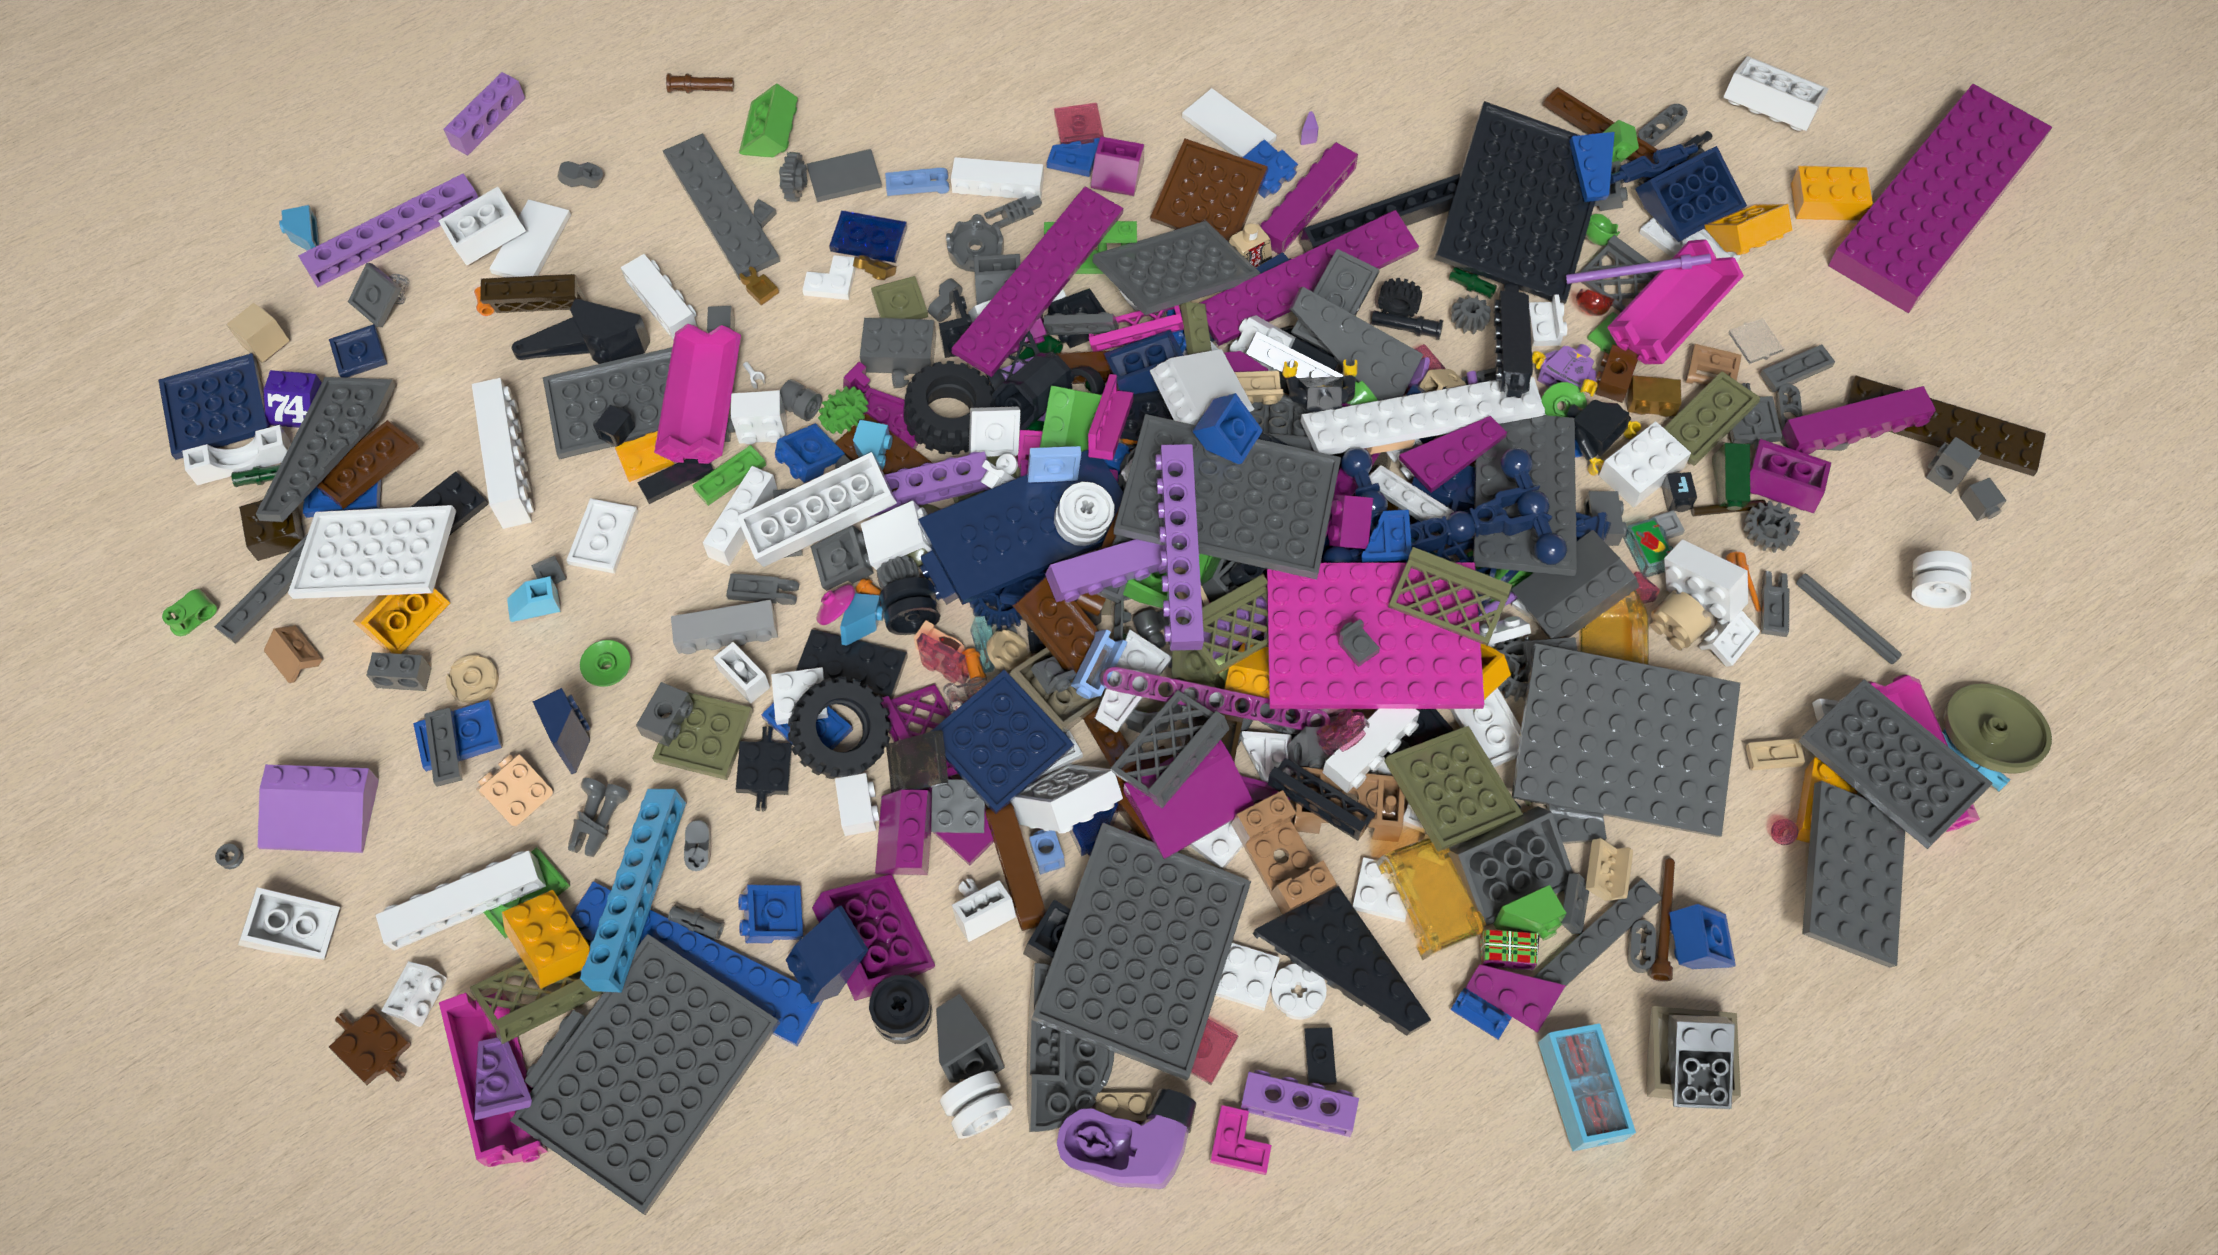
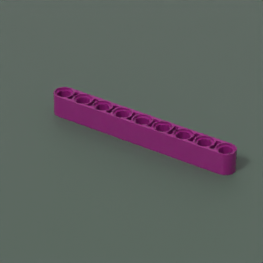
[1100,667,1330,730]

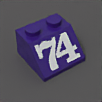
[264,370,322,428]

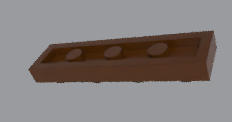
[1083,706,1142,782]

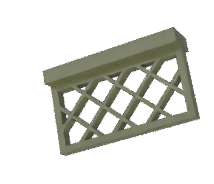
[1389,547,1512,646]
[1180,575,1268,675]
[470,962,603,1044]

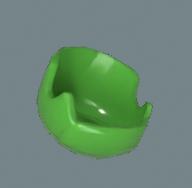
[1586,214,1620,246]

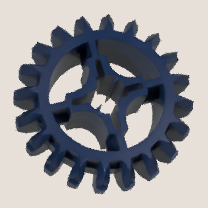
[970,587,1025,629]

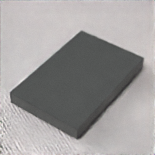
[807,149,882,202]

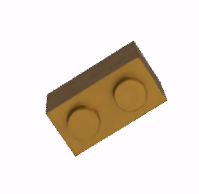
[1628,375,1681,417]

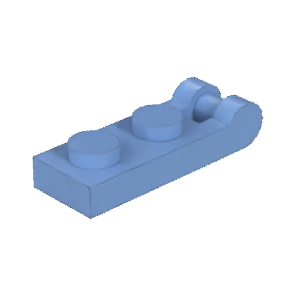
[885,168,949,196]

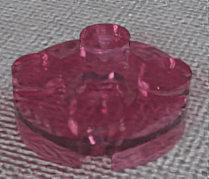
[1316,709,1370,755]

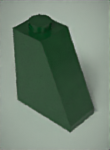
[1712,443,1750,510]

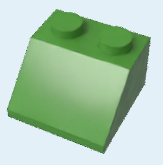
[1494,885,1566,941]

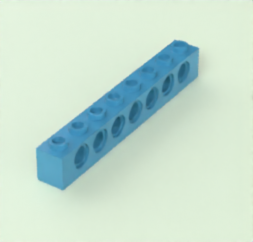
[580,789,686,993]

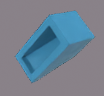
[279,205,319,251]
[840,593,884,645]

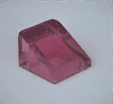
[1632,571,1660,605]

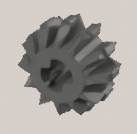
[1451,294,1491,335]
[876,556,919,589]

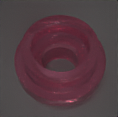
[1771,819,1798,846]

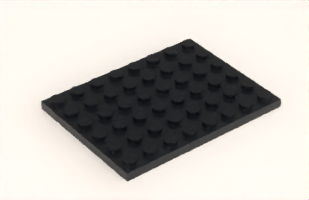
[1434,101,1595,304]

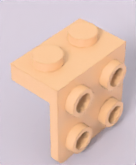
[476,754,553,826]

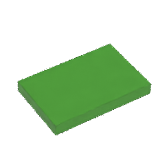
[483,847,570,939]

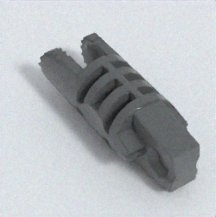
[984,195,1042,228]

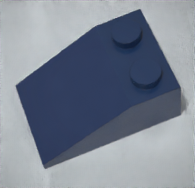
[786,906,868,1004]

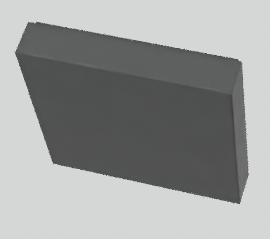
[348,263,402,327]

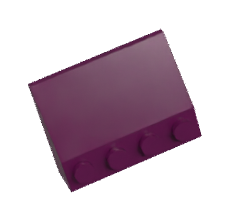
[1123,740,1255,859]
[812,874,935,1001]

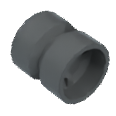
[780,379,822,421]

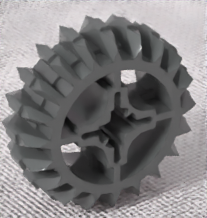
[1495,636,1538,702]

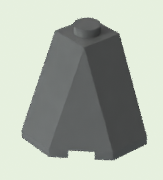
[936,994,1005,1083]

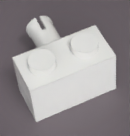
[952,879,1016,942]

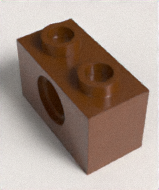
[1595,345,1639,403]

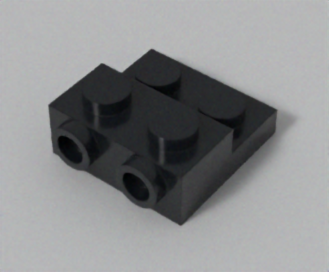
[1046,288,1106,348]

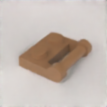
[1685,344,1742,385]

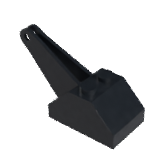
[511,298,650,364]

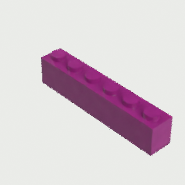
[1260,142,1358,254]
[1782,386,1936,455]

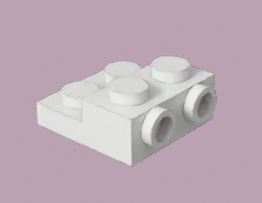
[1230,315,1296,371]

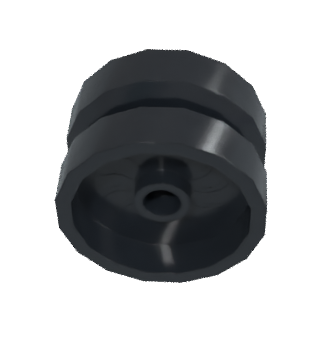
[880,577,941,635]
[869,975,933,1044]

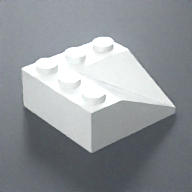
[1011,764,1123,833]

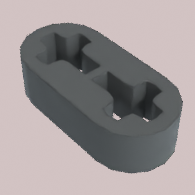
[1627,920,1656,973]

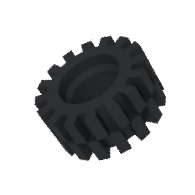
[1378,278,1423,317]

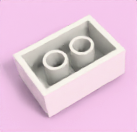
[439,187,526,265]
[1599,421,1691,508]
[1664,539,1748,622]

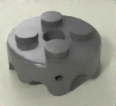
[946,214,1004,272]

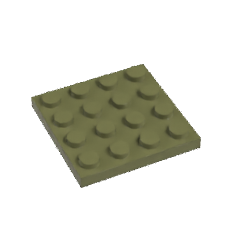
[1384,725,1523,852]

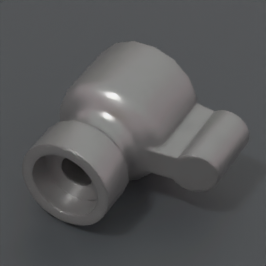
[1133,610,1169,649]

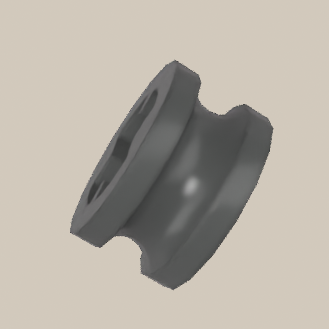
[215,843,244,870]

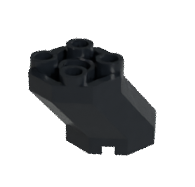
[992,352,1074,430]

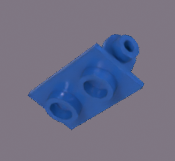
[1451,987,1512,1040]

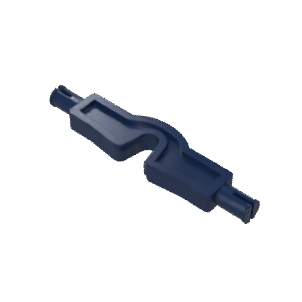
[1610,143,1698,184]

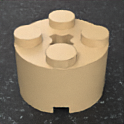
[1650,590,1711,651]

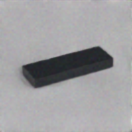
[637,459,714,504]

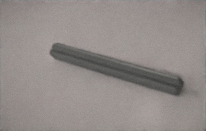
[1796,573,1902,664]

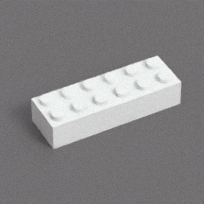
[472,378,534,529]
[737,452,897,567]

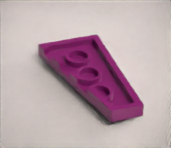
[1399,416,1507,493]

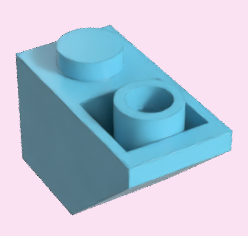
[853,420,892,470]
[507,577,561,622]

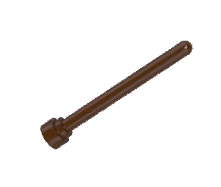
[1650,858,1675,982]

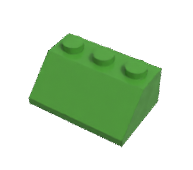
[739,83,798,158]
[1040,386,1102,452]

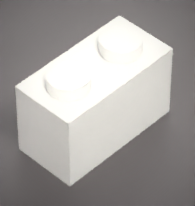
[713,642,770,704]
[835,773,879,836]

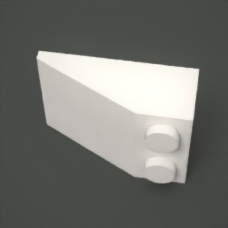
[238,887,340,960]

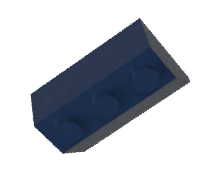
[1104,329,1184,394]
[533,688,591,775]

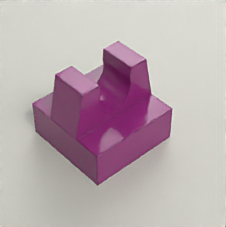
[843,362,871,394]

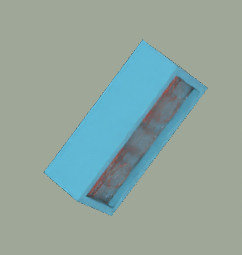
[1538,1023,1636,1152]

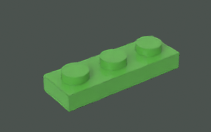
[692,445,766,506]

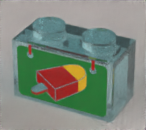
[1623,518,1674,578]

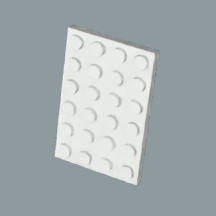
[288,505,456,599]

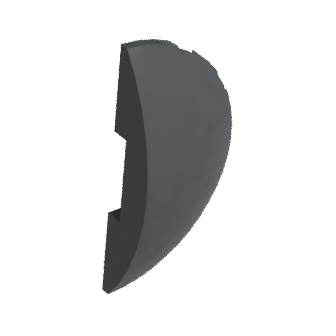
[1026,963,1114,1132]

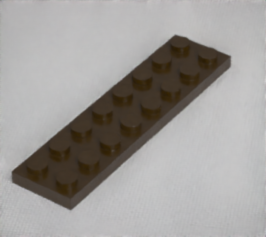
[1846,375,2046,477]

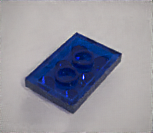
[829,210,907,263]

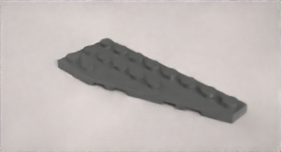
[256,377,395,522]

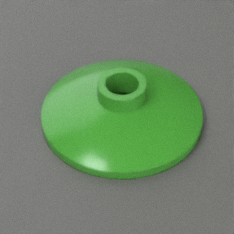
[1541,382,1587,417]
[580,640,631,687]

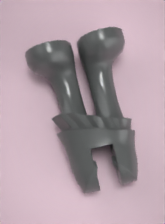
[568,778,629,857]

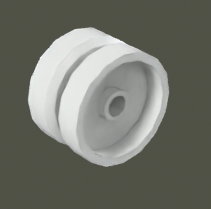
[1054,482,1114,546]
[1912,551,1972,609]
[940,1071,1013,1139]

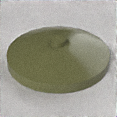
[1943,684,2052,774]

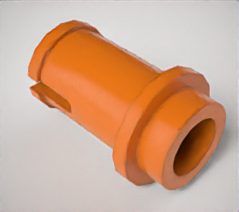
[474,286,494,316]
[856,579,881,606]
[961,648,986,682]

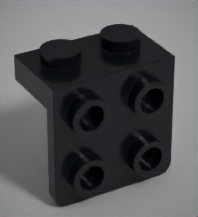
[939,289,972,358]

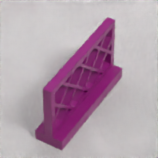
[881,684,958,790]

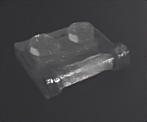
[943,677,989,713]

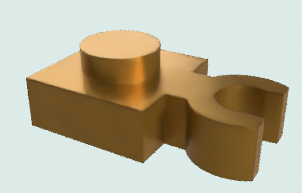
[853,255,897,280]
[739,266,779,305]

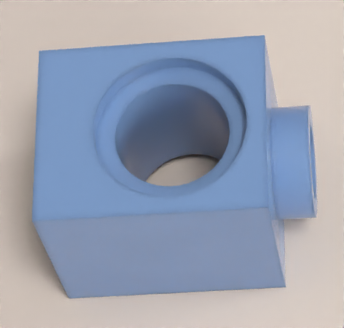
[1029,830,1065,875]

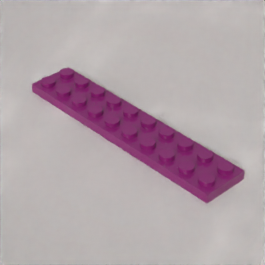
[952,186,1124,377]
[1200,210,1419,346]

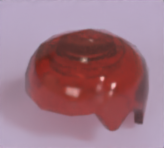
[1576,288,1614,316]

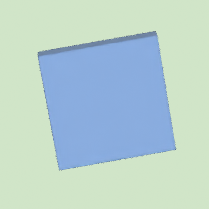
[1027,446,1081,483]

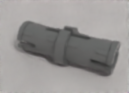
[668,905,724,940]

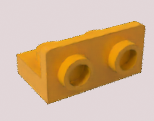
[615,431,674,482]

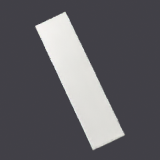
[1369,465,1454,533]

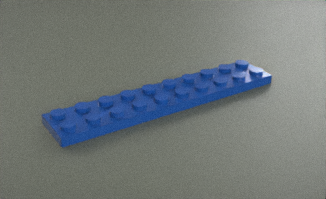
[571,882,824,1047]

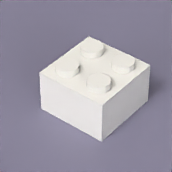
[731,390,787,444]

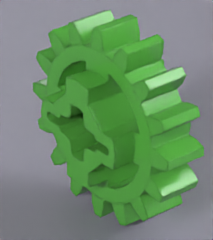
[818,386,869,434]

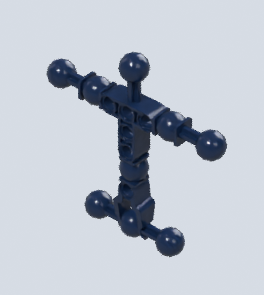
[1322,447,1567,565]

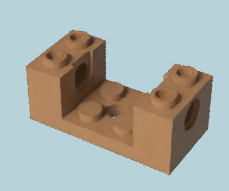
[1293,767,1405,842]
[1231,790,1337,915]

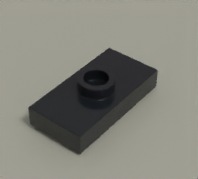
[1304,1027,1337,1086]

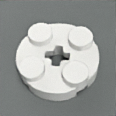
[1271,964,1327,1020]

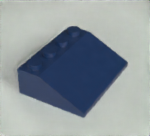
[1635,146,1747,242]

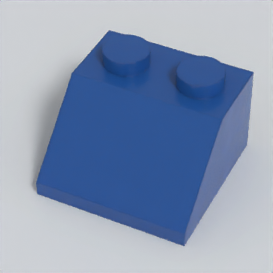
[1193,393,1263,464]
[1669,904,1736,969]

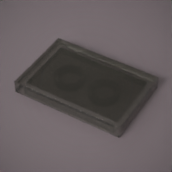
[886,730,948,793]

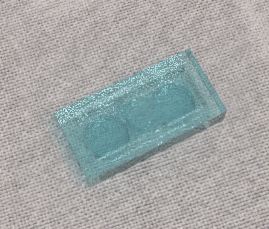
[970,616,995,673]

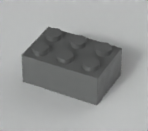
[860,318,936,374]

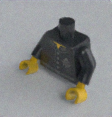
[1282,359,1358,411]
[1567,400,1641,476]

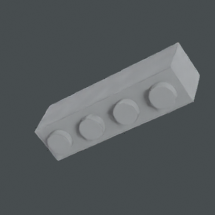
[671,600,778,654]

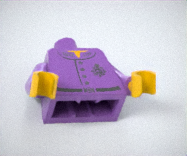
[1532,344,1598,397]

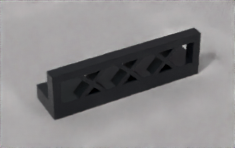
[1267,757,1376,841]

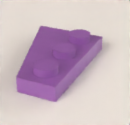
[474,1038,532,1120]

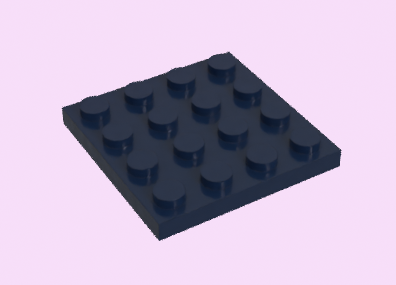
[158,353,270,460]
[926,670,1075,814]

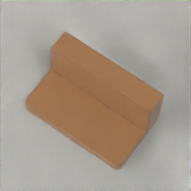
[264,626,322,683]

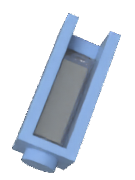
[1071,629,1128,699]

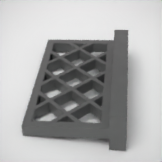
[1580,235,1660,312]
[1110,690,1229,808]

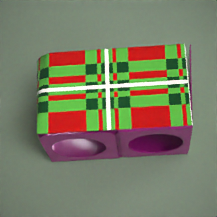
[1480,930,1540,970]

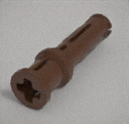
[666,73,734,94]

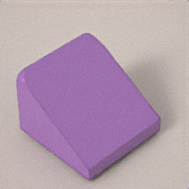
[1301,111,1319,145]
[1408,357,1430,388]

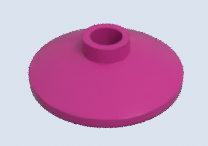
[816,584,855,625]

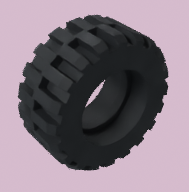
[903,361,996,455]
[788,677,891,779]

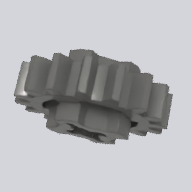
[779,152,808,202]
[1744,501,1800,553]

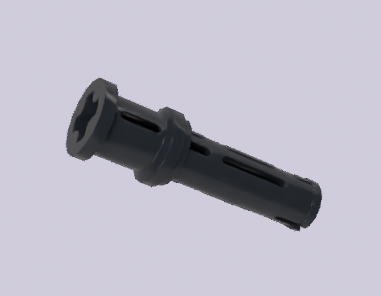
[1371,310,1444,340]

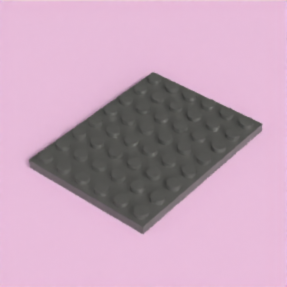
[1113,414,1341,580]
[1512,643,1741,837]
[1031,823,1251,1081]
[510,934,780,1215]

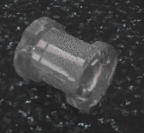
[389,274,410,304]

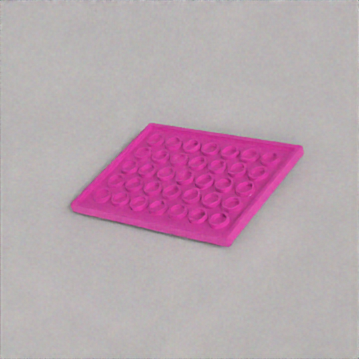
[1267,563,1485,709]

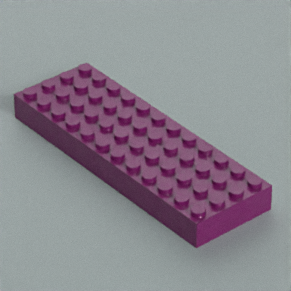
[1828,84,2052,314]

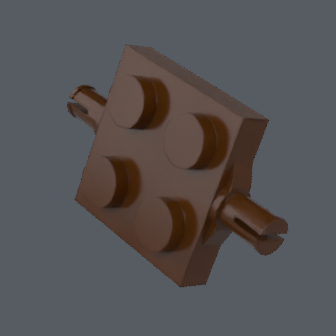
[329,1007,411,1086]

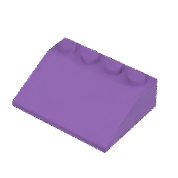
[257,764,379,853]

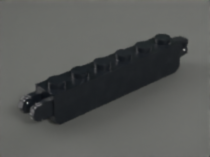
[1493,283,1533,398]

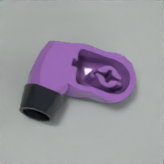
[1057,1088,1197,1189]

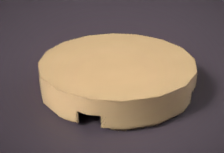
[986,630,1032,674]
[446,655,499,704]

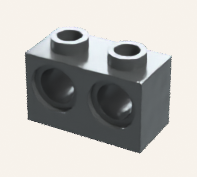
[366,652,432,691]

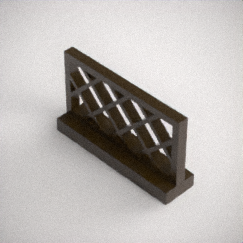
[480,274,588,313]

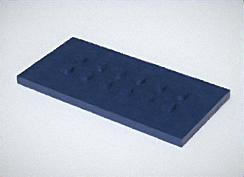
[918,449,1124,605]

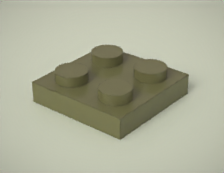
[871,276,928,319]

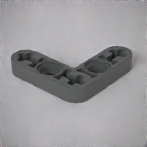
[1775,384,1850,451]

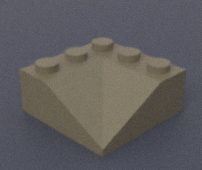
[1009,647,1106,734]
[1646,1006,1741,1104]

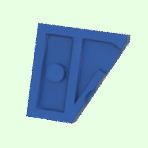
[1362,510,1412,563]

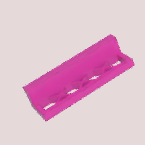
[1089,305,1184,352]
[1088,374,1133,460]

